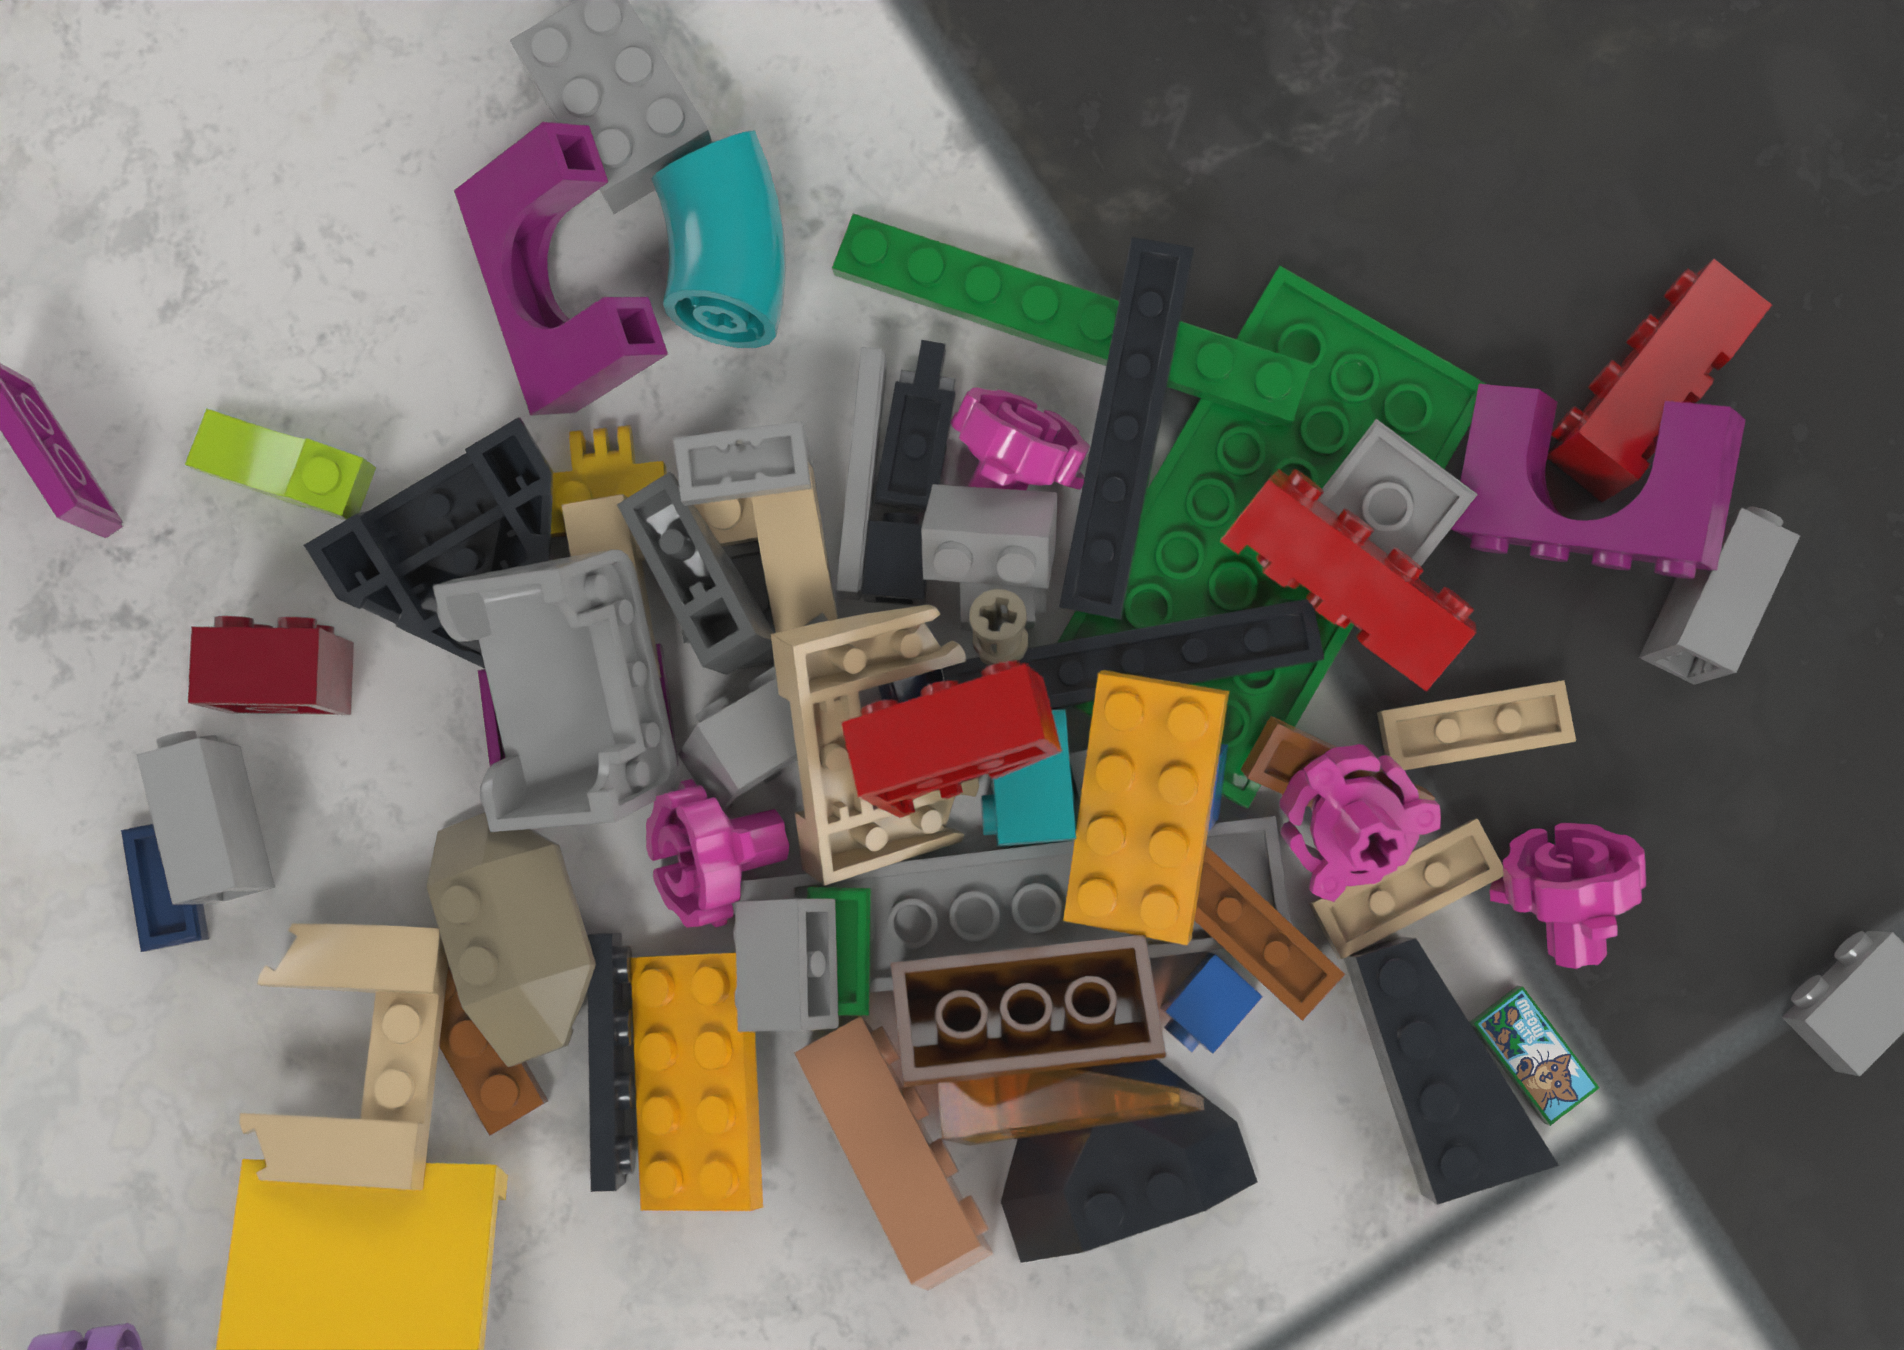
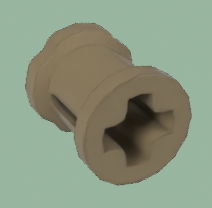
[969,589,1029,666]

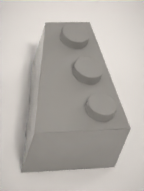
[678,667,882,812]

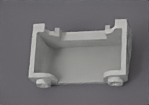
[433,550,677,832]

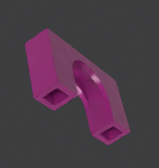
[454,122,669,416]
[1451,384,1745,579]

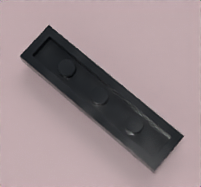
[587,933,636,1192]

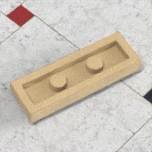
[1377,680,1576,771]
[1308,819,1503,960]

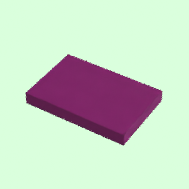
[0,363,123,539]

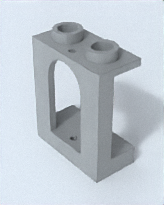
[673,421,818,506]

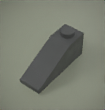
[617,472,774,675]

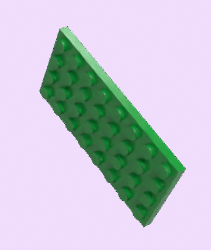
[1057,266,1486,809]

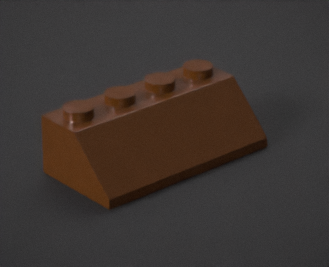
[891,935,1166,1087]

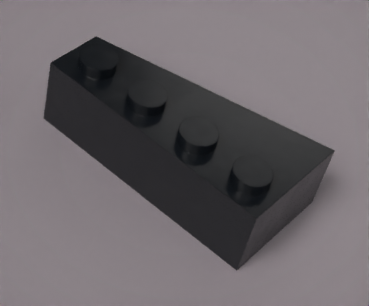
[1344,937,1559,1205]

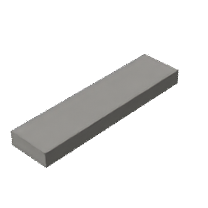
[836,347,887,600]

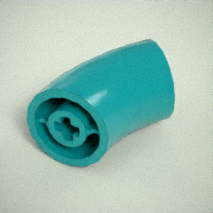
[651,130,786,348]

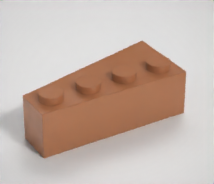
[794,1016,993,1291]

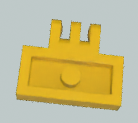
[551,425,667,538]

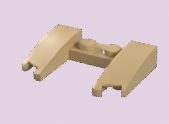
[562,462,838,677]
[771,605,979,886]
[239,924,448,1190]

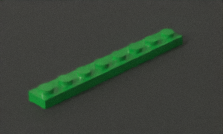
[832,213,1313,428]

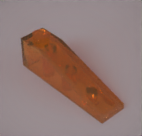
[938,1068,1204,1146]

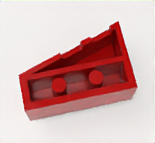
[841,661,1062,818]

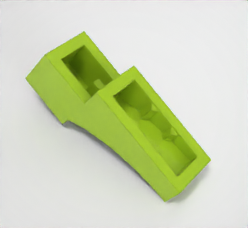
[184,408,377,521]

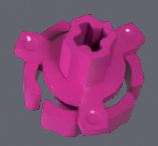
[951,387,1090,491]
[1279,744,1441,902]
[646,779,790,928]
[1490,823,1646,969]

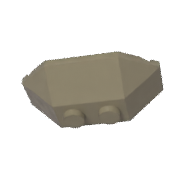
[426,812,596,1067]

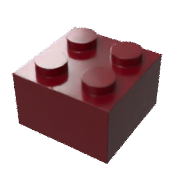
[188,616,354,715]

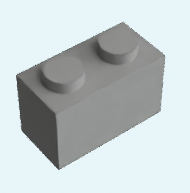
[921,484,1057,588]
[733,899,838,1032]
[1782,931,1904,1076]

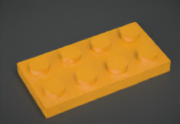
[1063,670,1229,945]
[631,952,763,1211]

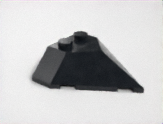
[304,417,553,669]
[1000,1059,1258,1263]

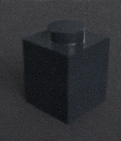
[862,512,927,606]

